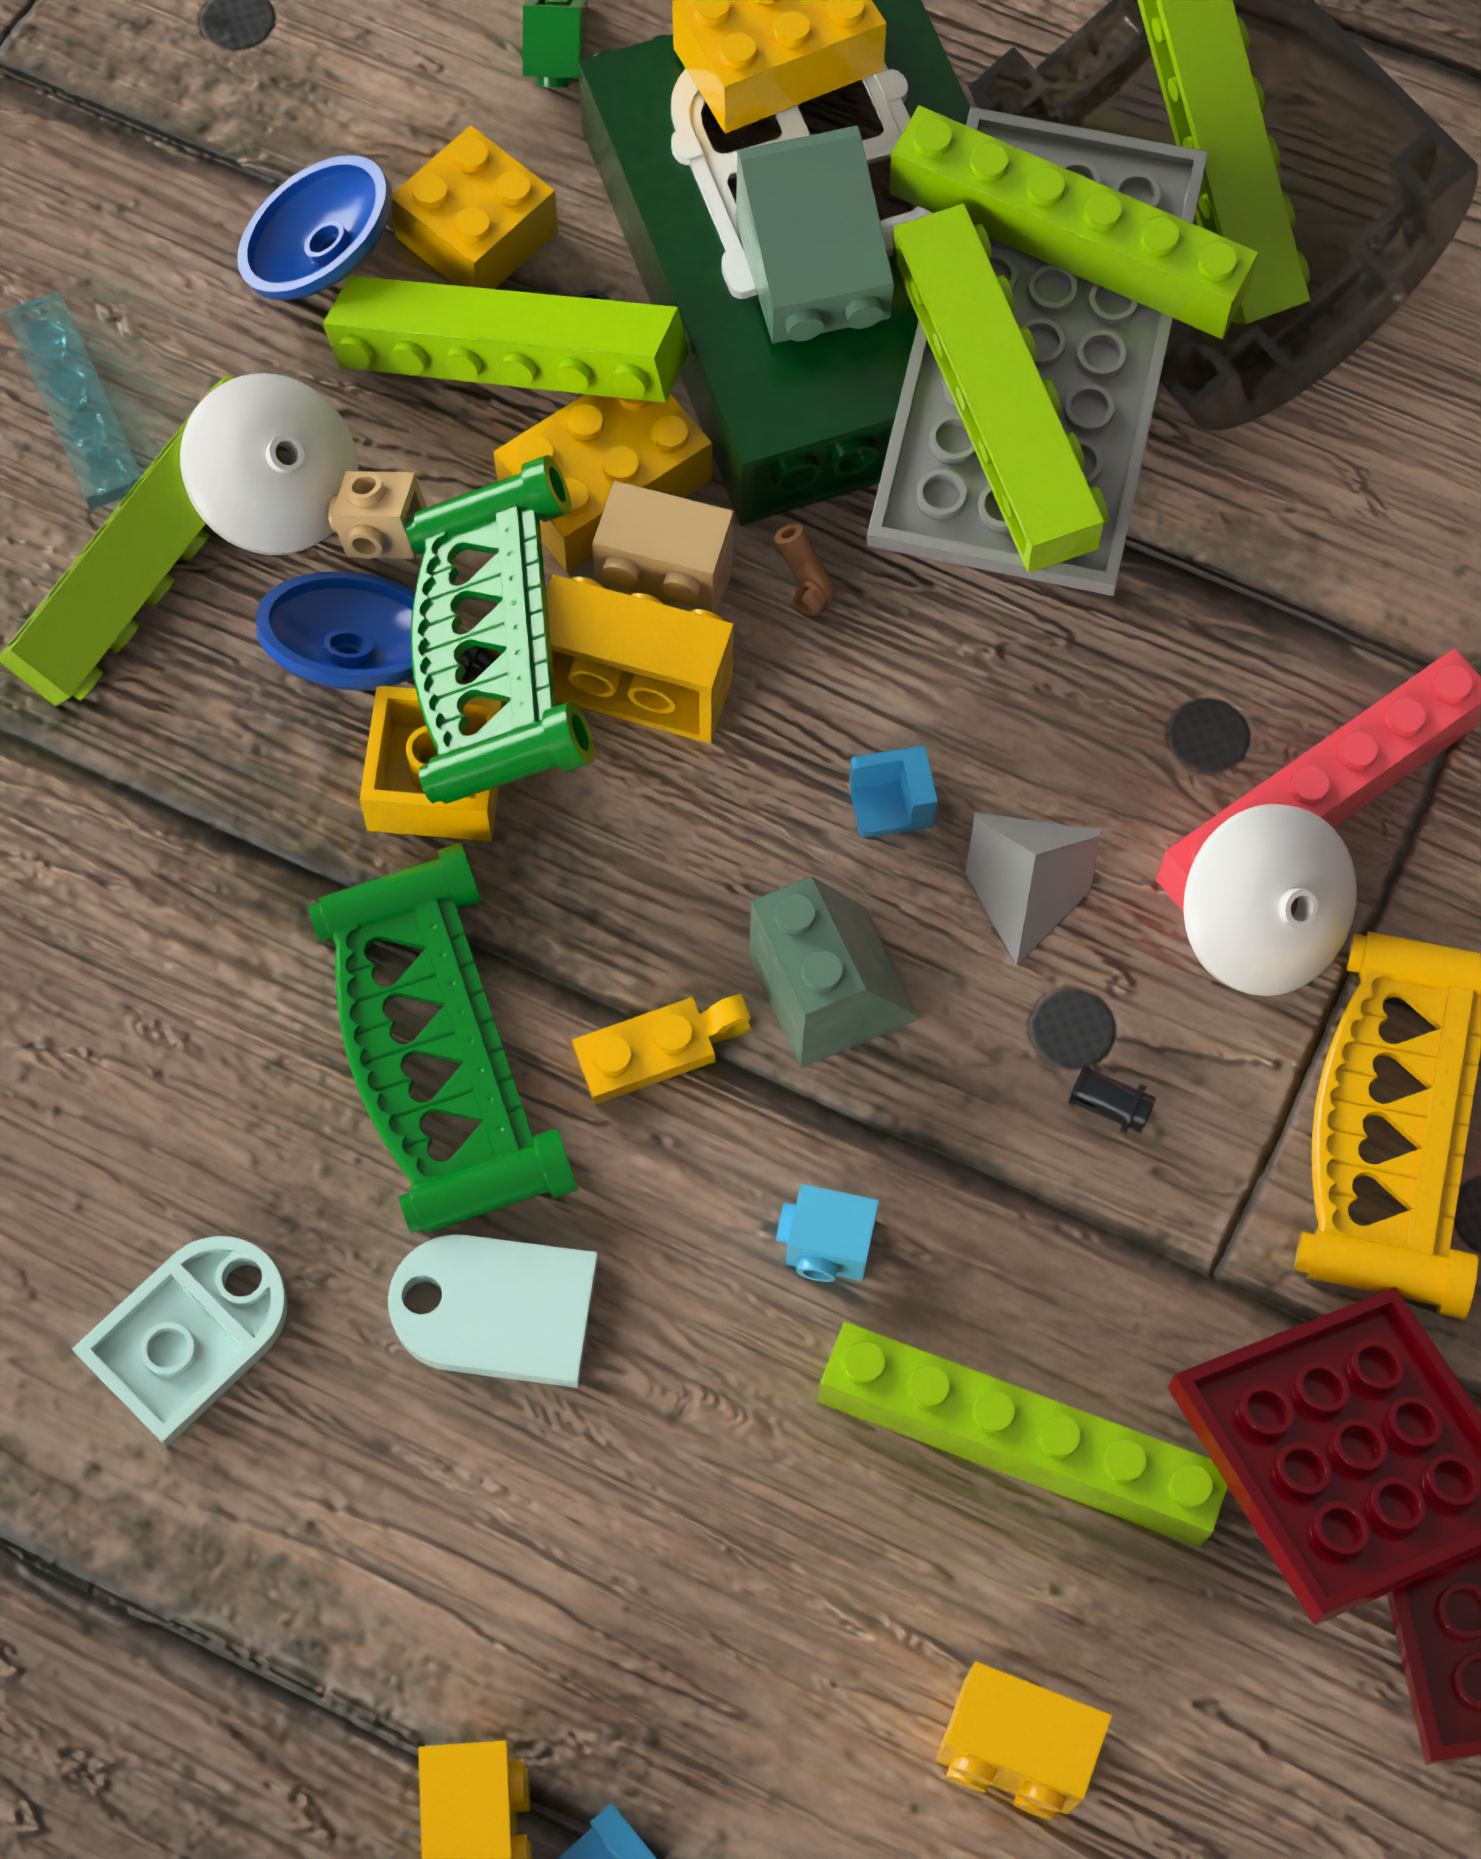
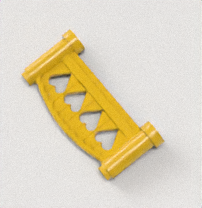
[1294,931,1481,1320]

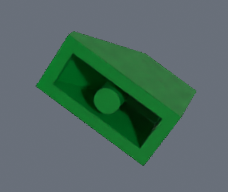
[522,0,588,88]

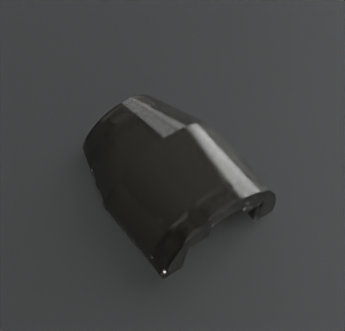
[968,0,1478,431]

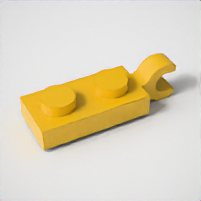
[571,994,751,1105]

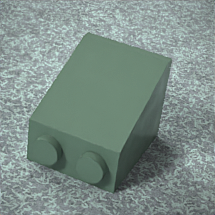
[736,125,894,344]
[749,876,918,1068]

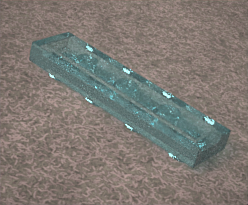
[4,290,142,511]

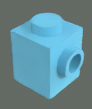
[776,1184,879,1282]

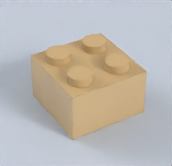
[592,481,733,615]

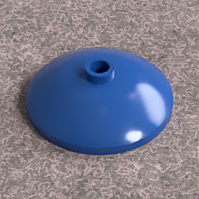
[238,155,392,300]
[256,571,415,691]

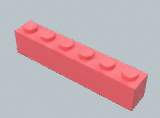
[1156,648,1481,913]

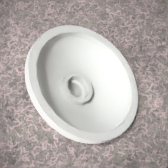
[180,373,358,555]
[1184,804,1357,996]

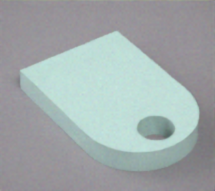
[388,1235,598,1388]
[72,1236,288,1448]

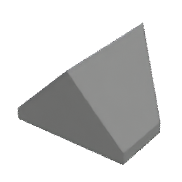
[965,812,1100,967]

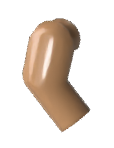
[774,523,835,616]

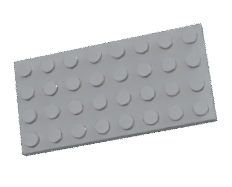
[866,107,1208,596]

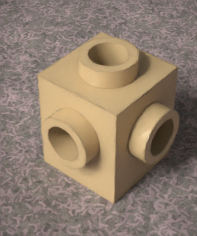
[328,471,427,559]

